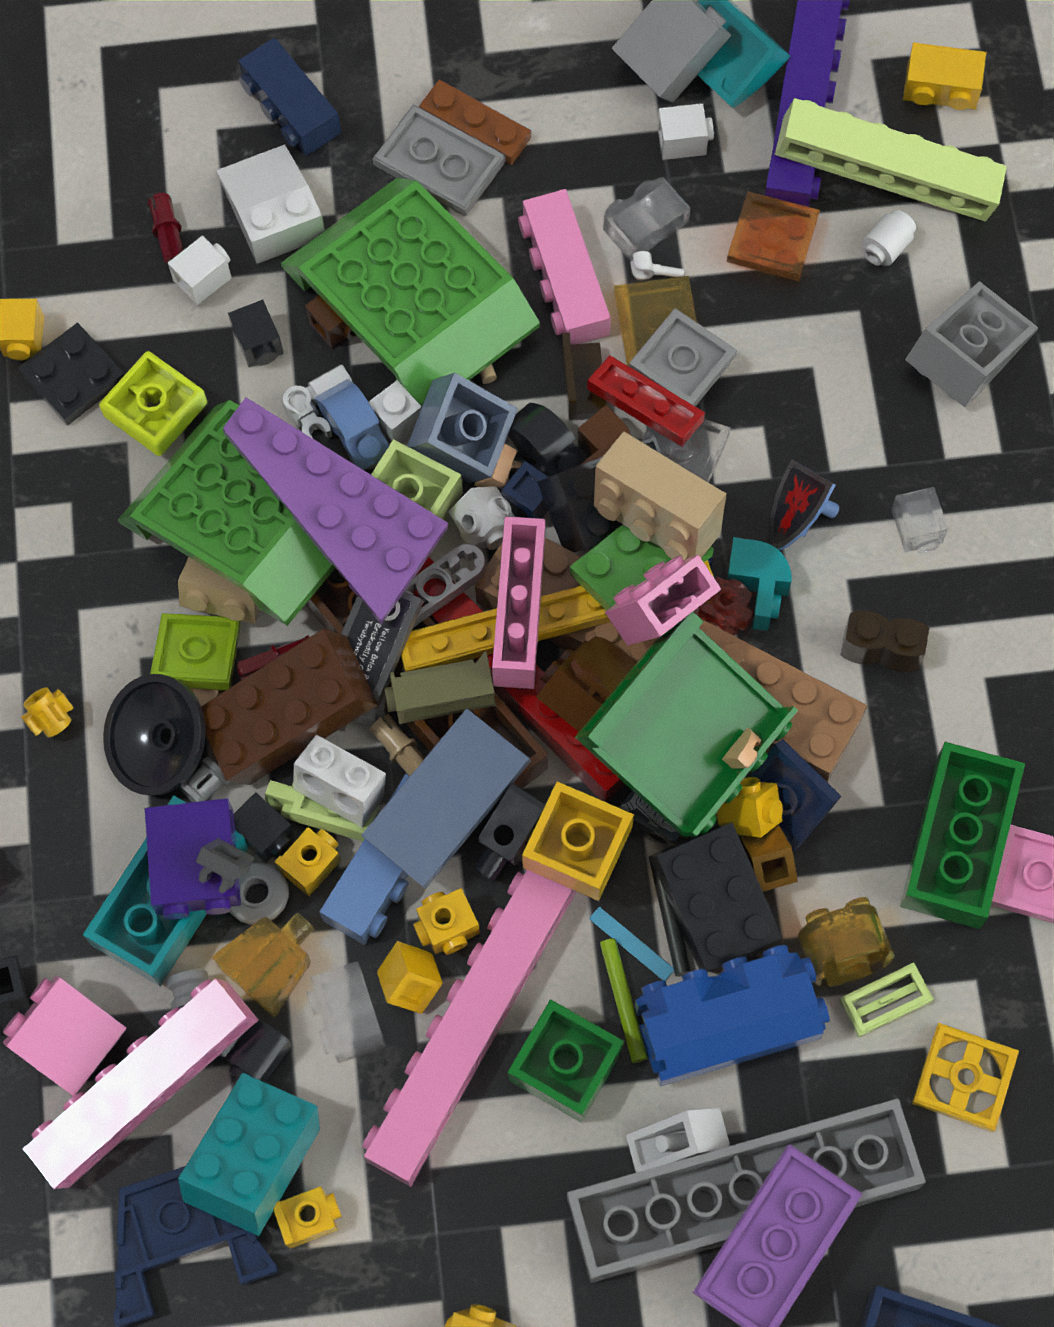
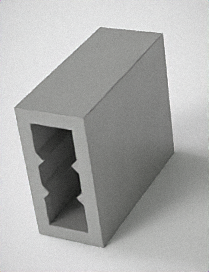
[612,0,731,103]

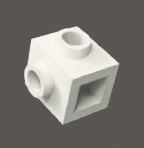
[448,486,515,550]

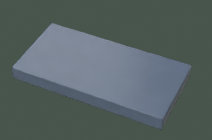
[361,709,531,889]

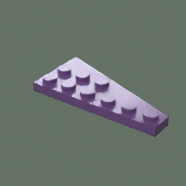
[223,397,448,625]

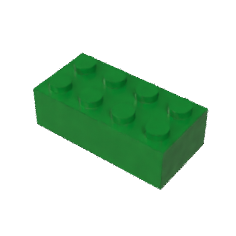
[900,742,1025,929]

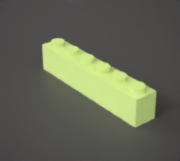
[775,98,1007,222]

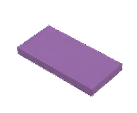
[692,1144,862,1327]

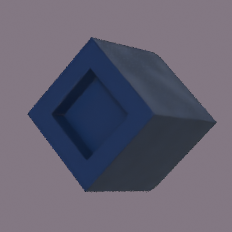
[501,461,548,519]

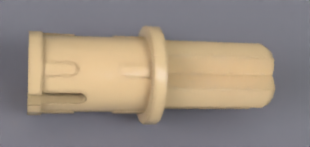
[370,714,425,776]

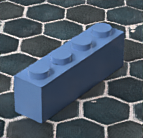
[319,774,410,945]

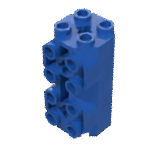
[635,945,830,1087]

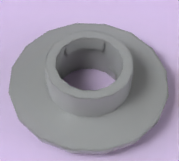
[230,862,289,925]

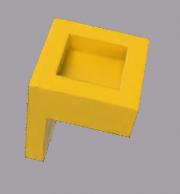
[377,941,443,1014]

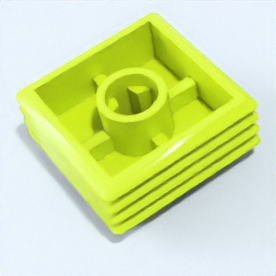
[99,351,208,456]

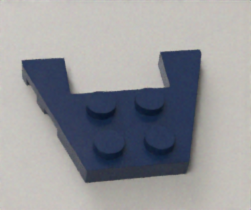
[113,1166,279,1327]

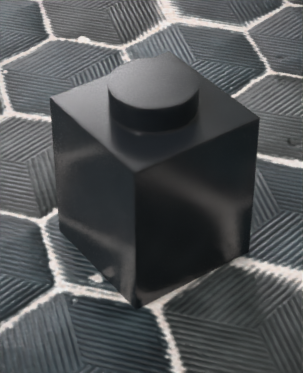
[228,299,284,367]
[234,792,294,863]

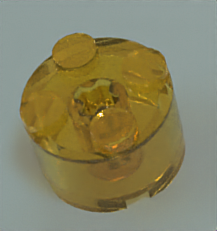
[798,897,894,987]

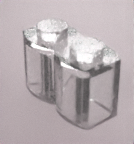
[603,177,691,261]

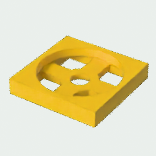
[912,1023,1019,1133]

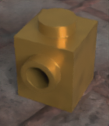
[739,824,798,891]

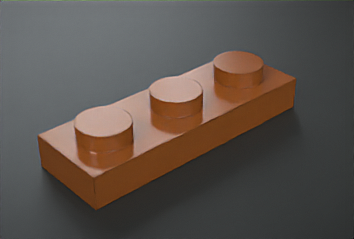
[419,80,531,165]

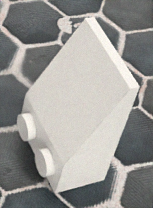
[216,144,325,264]

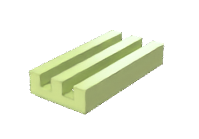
[839,963,934,1038]

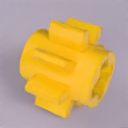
[21,687,74,737]

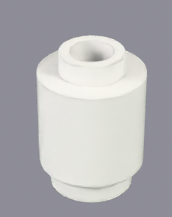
[862,210,916,266]

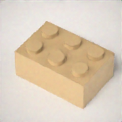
[594,432,726,560]

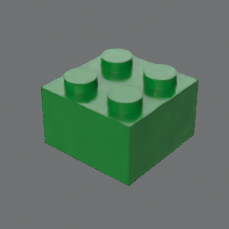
[508,999,624,1123]

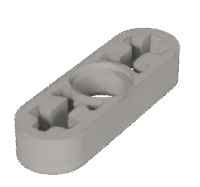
[405,544,485,628]

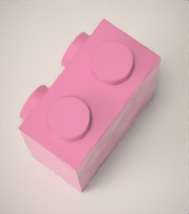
[605,555,721,646]
[3,975,126,1096]

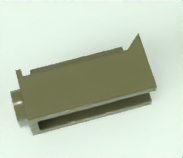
[384,651,496,724]

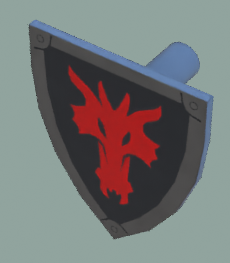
[769,459,839,551]

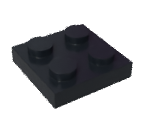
[18,322,125,426]

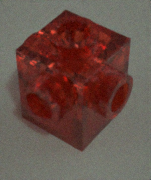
[698,576,755,636]

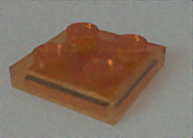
[727,191,820,281]

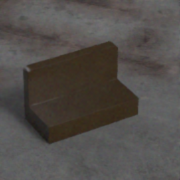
[562,332,606,421]

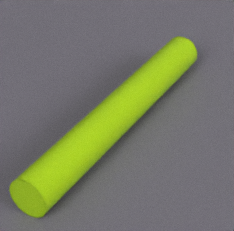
[600,938,648,1063]

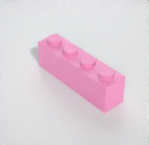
[518,189,611,345]
[492,517,545,689]

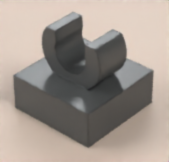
[196,838,254,893]

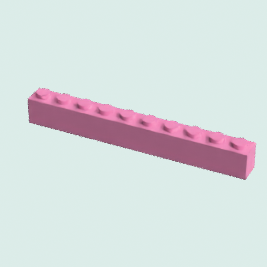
[362,870,577,1187]

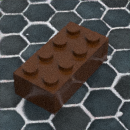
[201,628,378,785]

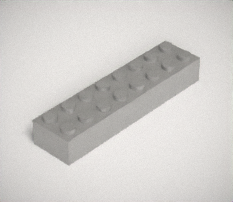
[567,1098,926,1283]

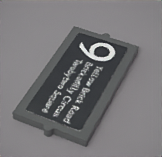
[341,591,424,711]

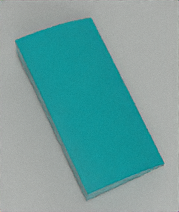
[698,0,791,108]

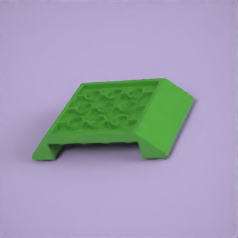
[281,178,540,407]
[118,400,336,626]

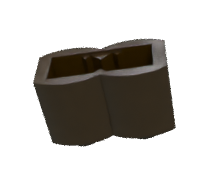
[840,611,929,672]

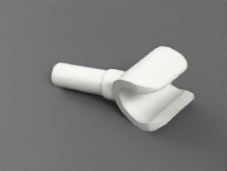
[630,251,684,280]

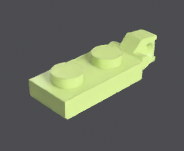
[265,780,380,842]

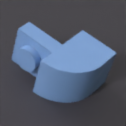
[314,380,389,470]

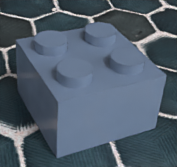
[407,372,518,483]

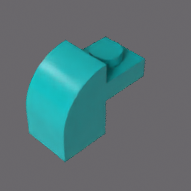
[726,537,792,631]

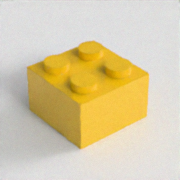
[522,781,634,901]

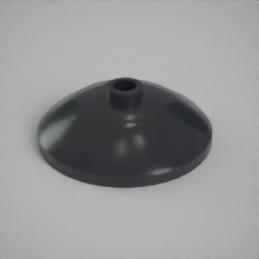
[103,674,206,796]

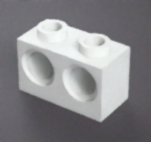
[293,735,386,828]

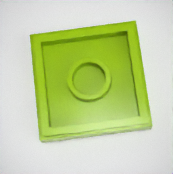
[150,613,241,690]

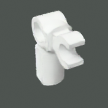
[283,364,352,439]

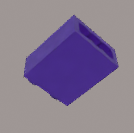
[145,798,241,919]

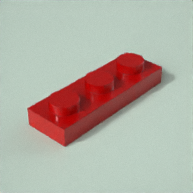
[587,355,705,447]

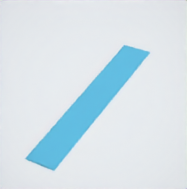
[589,907,674,981]

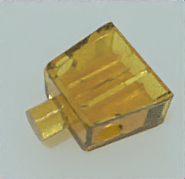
[212,913,315,1018]

